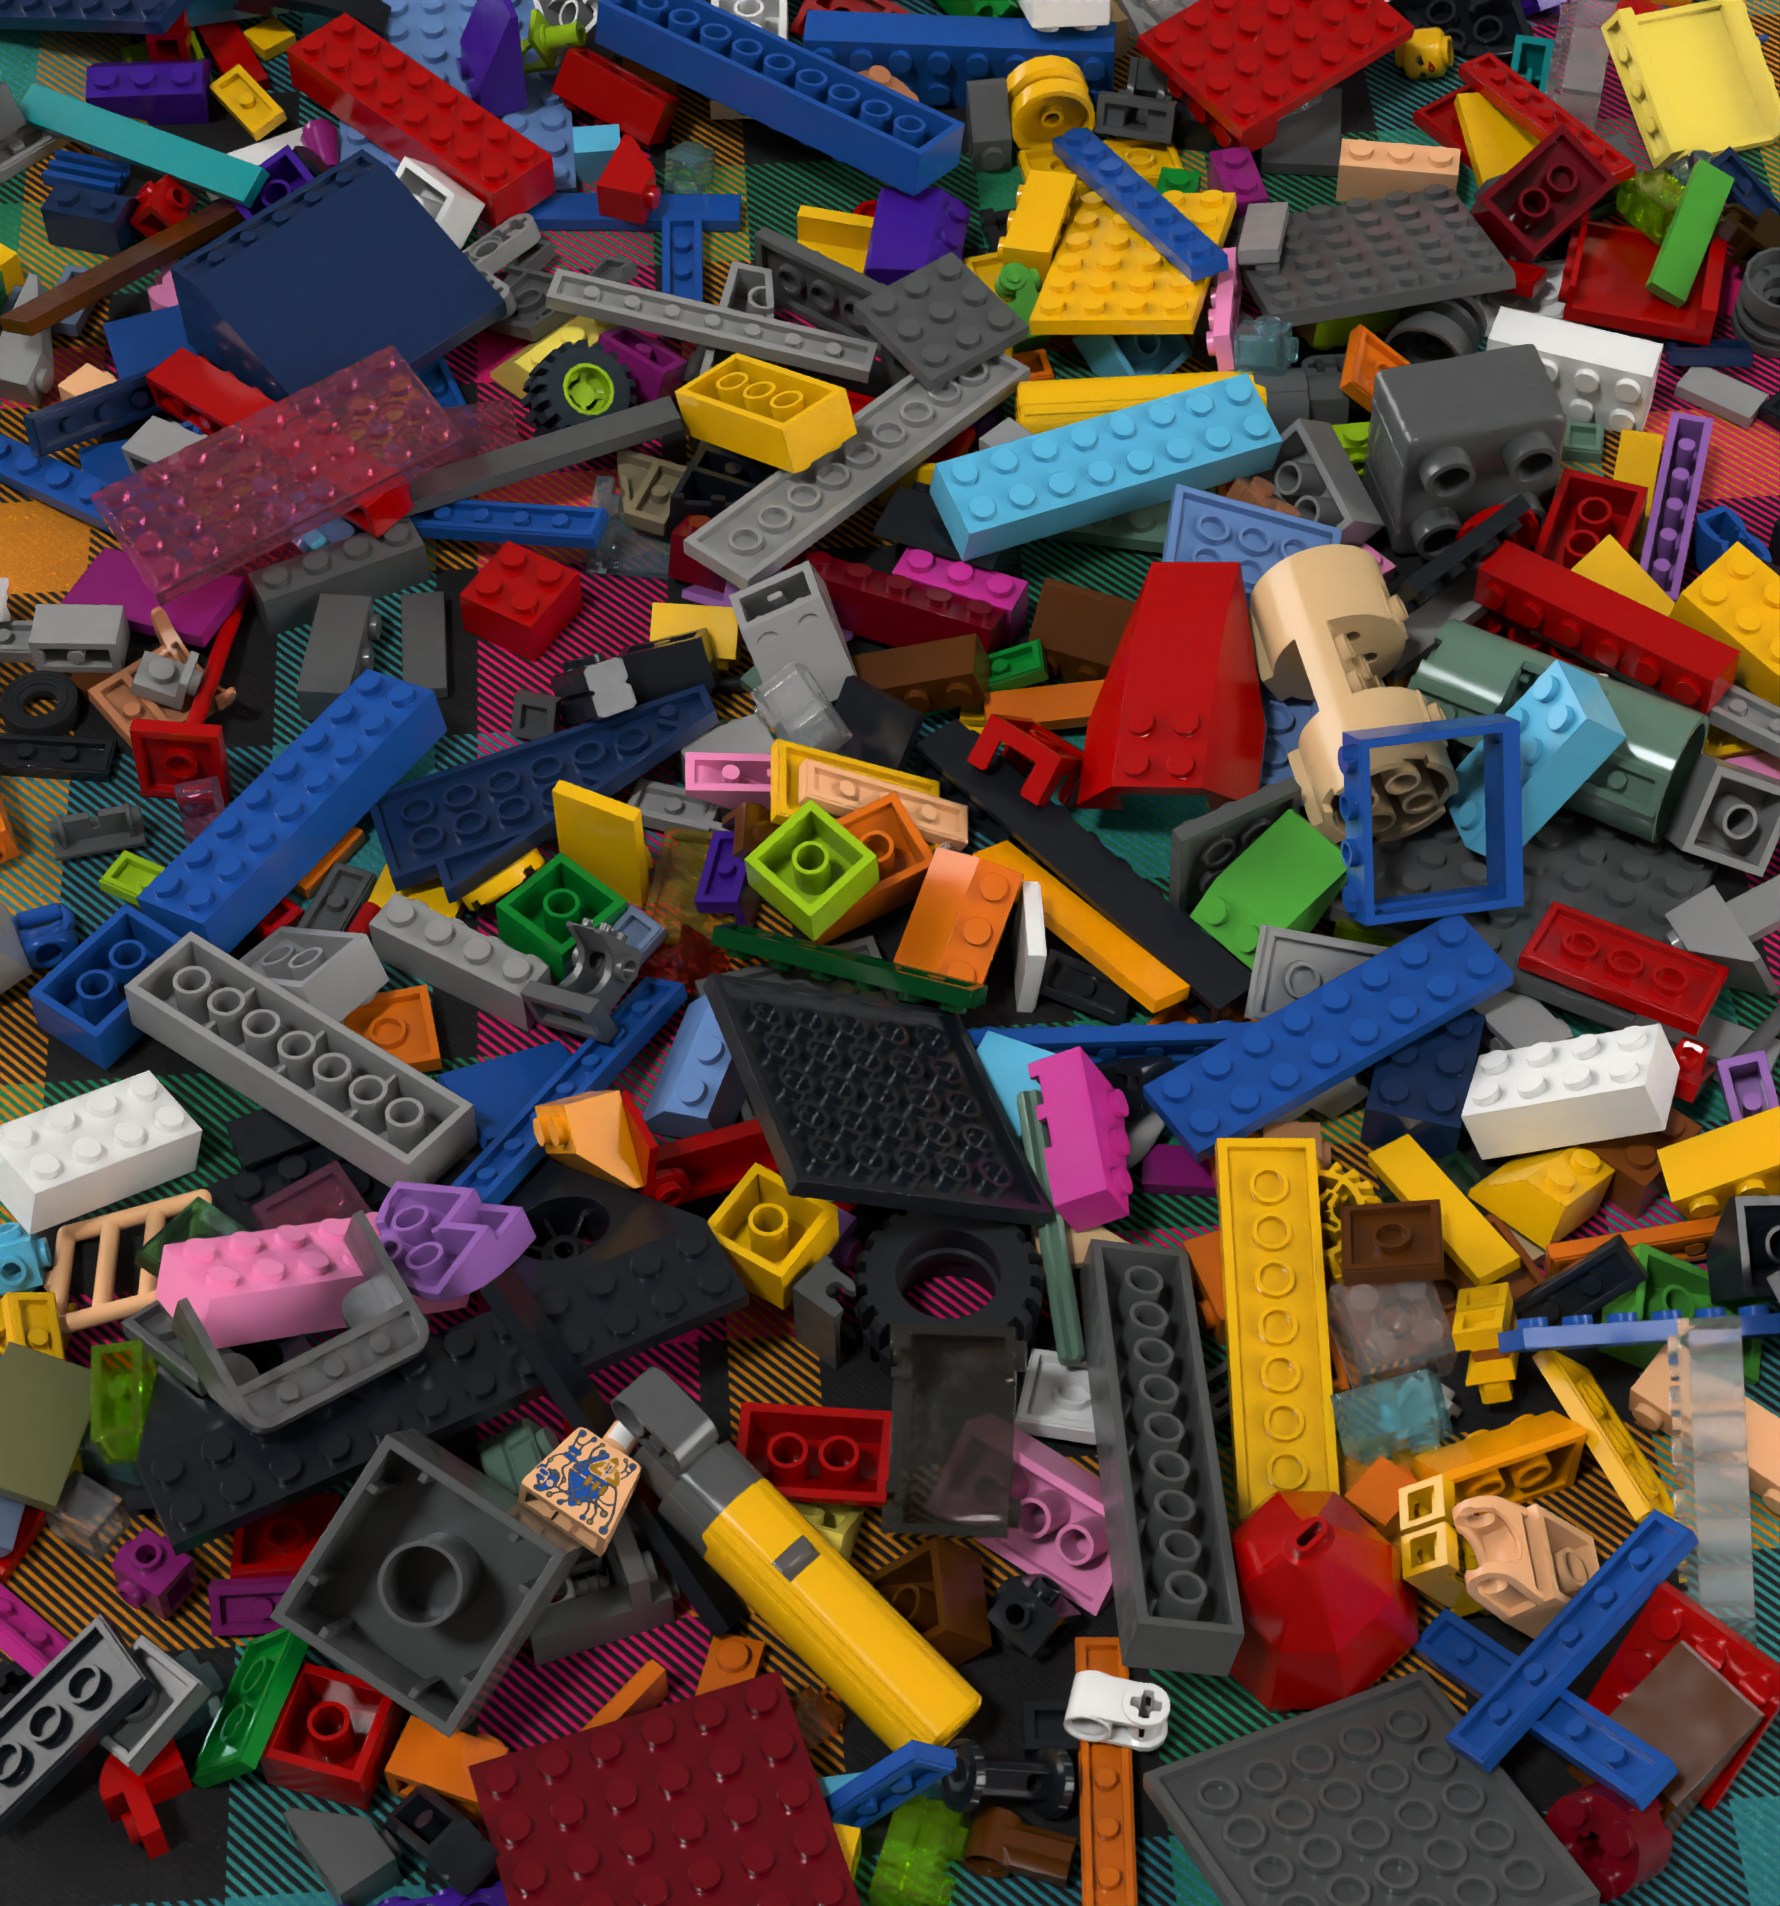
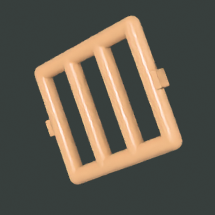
[43,1189,214,1335]

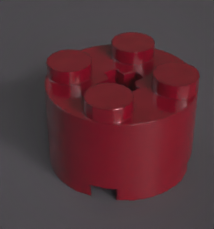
[1544,1780,1672,1904]

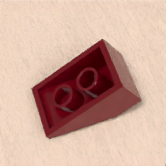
[1469,123,1618,265]

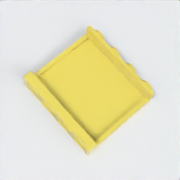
[1601,0,1780,170]

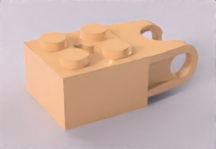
[1452,1495,1600,1639]

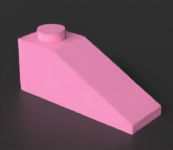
[685,752,771,811]

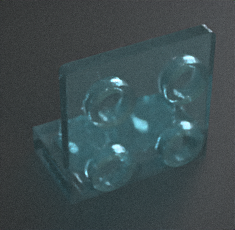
[584,476,671,579]

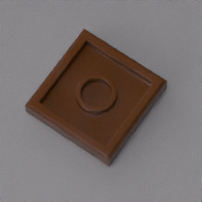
[1340,1199,1445,1286]

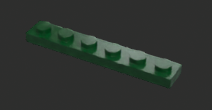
[711,922,988,1014]

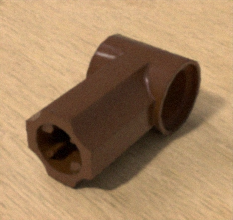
[962,1806,1078,1888]

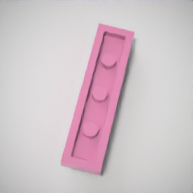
[1206,247,1243,372]

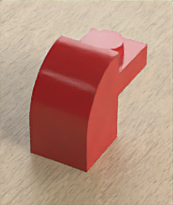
[99,1738,193,1860]

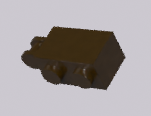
[1715,203,1780,270]

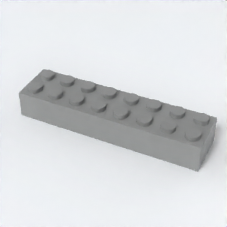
[124,931,478,1188]

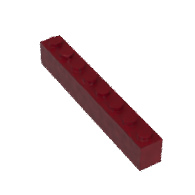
[668,514,1006,655]

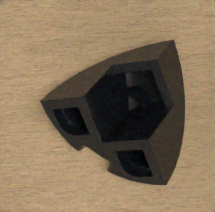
[1094,1056,1173,1170]

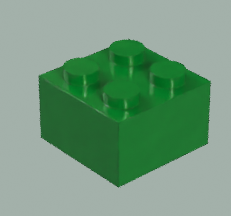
[496,852,628,984]

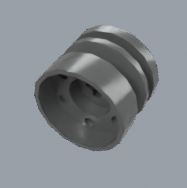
[1730,247,1780,358]
[1384,296,1487,364]

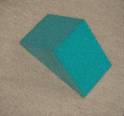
[1511,34,1555,95]

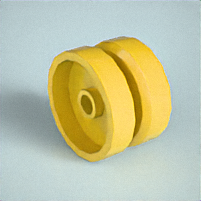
[1006,55,1095,150]

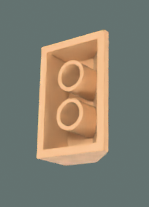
[1335,139,1461,202]

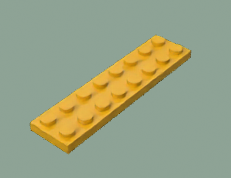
[1215,1138,1340,1525]

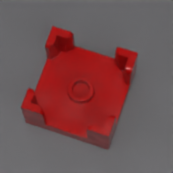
[967,713,1084,809]

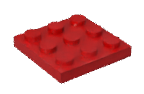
[1586,1581,1780,1811]

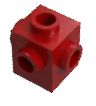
[128,174,198,238]

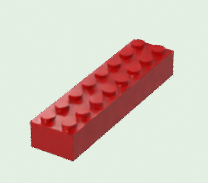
[286,13,556,228]

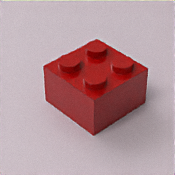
[459,541,583,662]
[260,1662,405,1810]

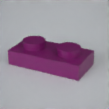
[208,1575,296,1636]

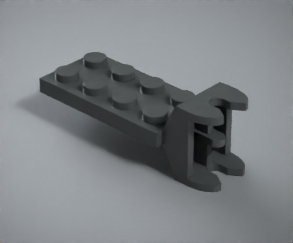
[754,226,910,386]

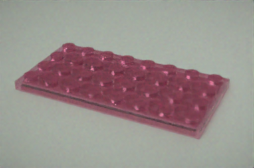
[90,344,469,606]

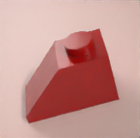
[596,134,661,225]

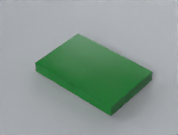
[189,1627,310,1789]

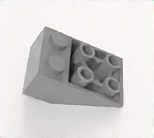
[729,560,858,726]

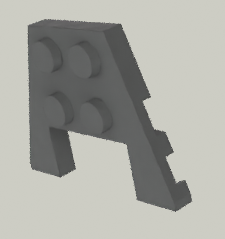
[485,239,639,342]

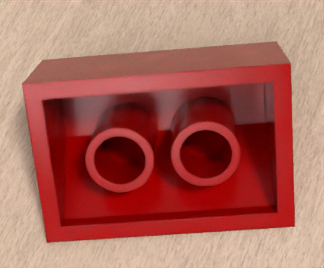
[736,1402,895,1507]

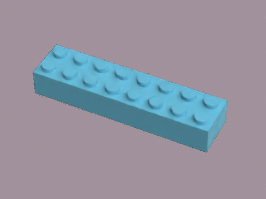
[929,373,1283,562]

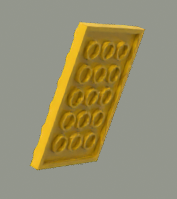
[1029,190,1237,335]

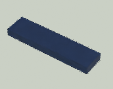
[23,367,164,458]

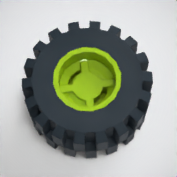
[522,340,637,437]

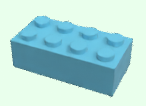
[1445,659,1627,856]

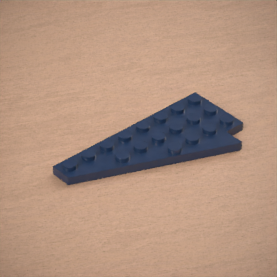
[370,684,719,904]

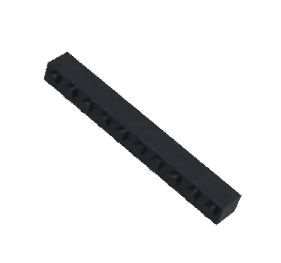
[915,719,1252,1024]

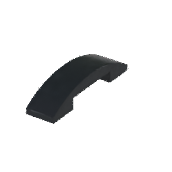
[233,0,391,38]

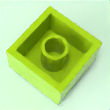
[744,799,880,942]

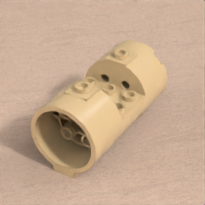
[1248,544,1459,844]

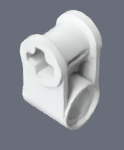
[1063,1670,1170,1752]

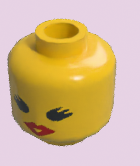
[1395,27,1454,80]

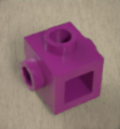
[111,1527,201,1621]

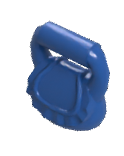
[11,902,78,970]

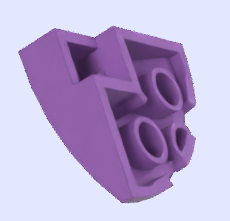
[375,1181,536,1302]

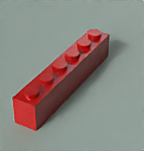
[1473,540,1741,715]

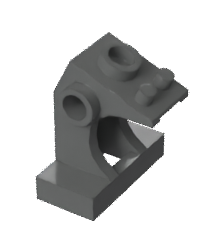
[1094,57,1178,144]
[520,918,642,1044]

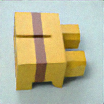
[1452,1282,1519,1404]

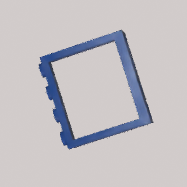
[1338,713,1524,926]

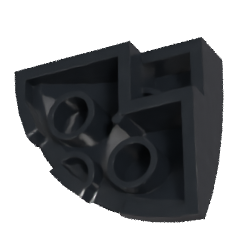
[1397,0,1532,58]

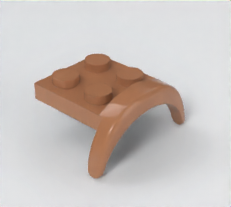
[88,606,236,748]

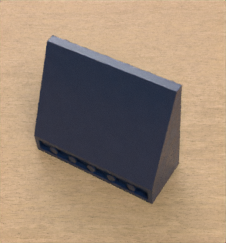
[170,149,507,432]

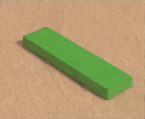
[1645,159,1735,308]

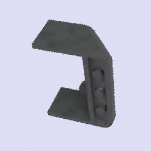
[171,1210,429,1434]

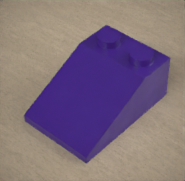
[456,0,528,116]

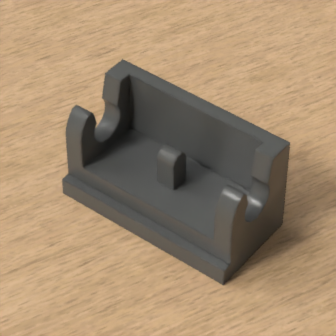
[792,1255,858,1371]

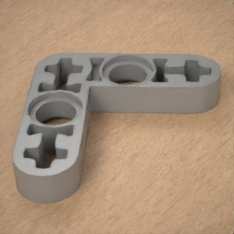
[462,213,541,322]

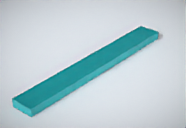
[19,83,269,208]

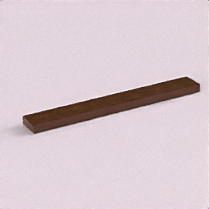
[0,198,246,336]

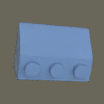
[642,994,747,1138]

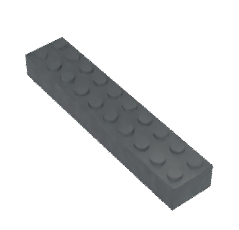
[1077,1239,1245,1677]

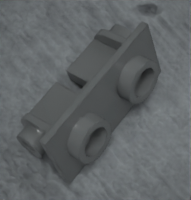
[48,802,146,861]

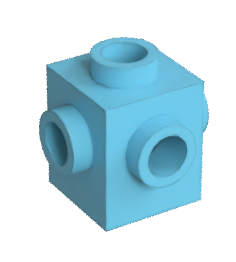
[0,1222,52,1295]

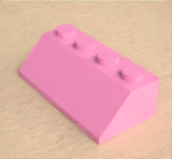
[927,1413,1114,1616]

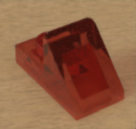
[632,923,731,993]

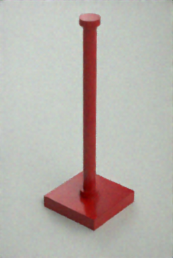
[129,576,253,803]

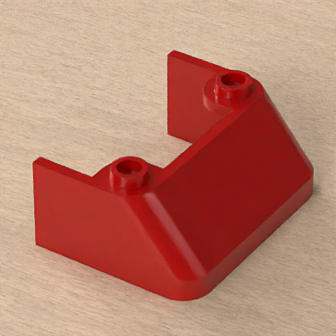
[620,1090,781,1207]

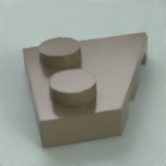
[617,449,687,536]

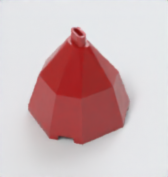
[1229,1491,1419,1713]

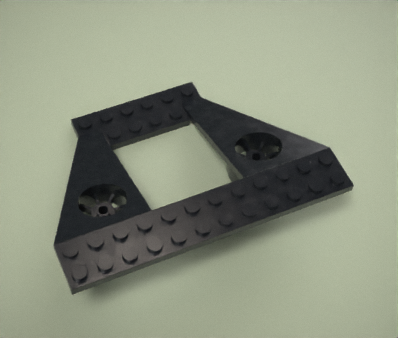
[135,1142,750,1556]

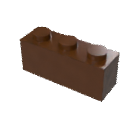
[852,633,991,713]

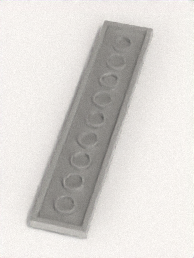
[683,352,1030,589]

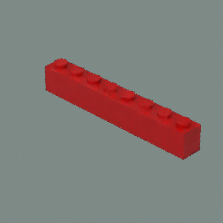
[145,347,414,538]

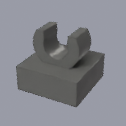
[511,689,562,740]

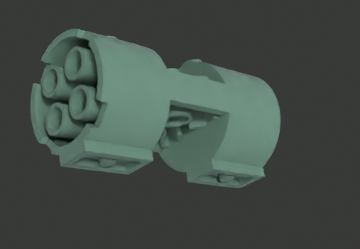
[1408,619,1709,843]

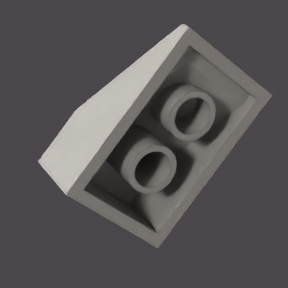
[239,926,389,1024]

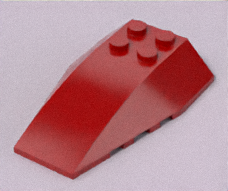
[1077,562,1267,811]

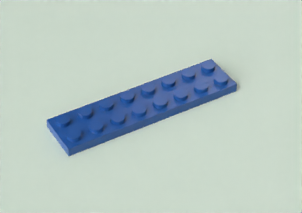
[1143,914,1514,1164]

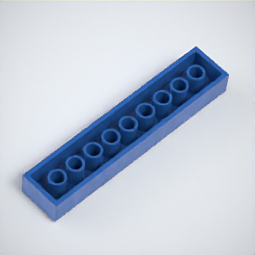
[595,0,965,196]

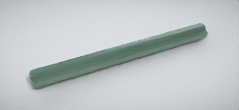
[1017,1090,1085,1366]

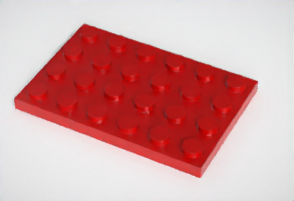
[1136,0,1415,142]

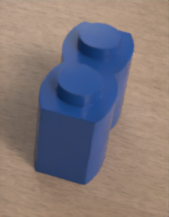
[1689,505,1772,573]

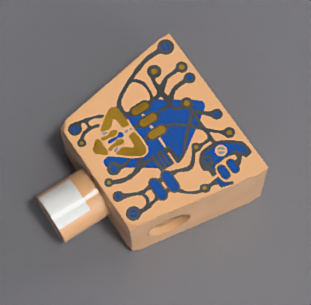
[518,1421,642,1558]

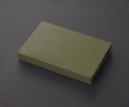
[0,1341,106,1514]

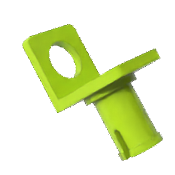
[520,9,587,74]

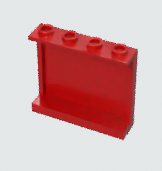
[1557,210,1727,346]

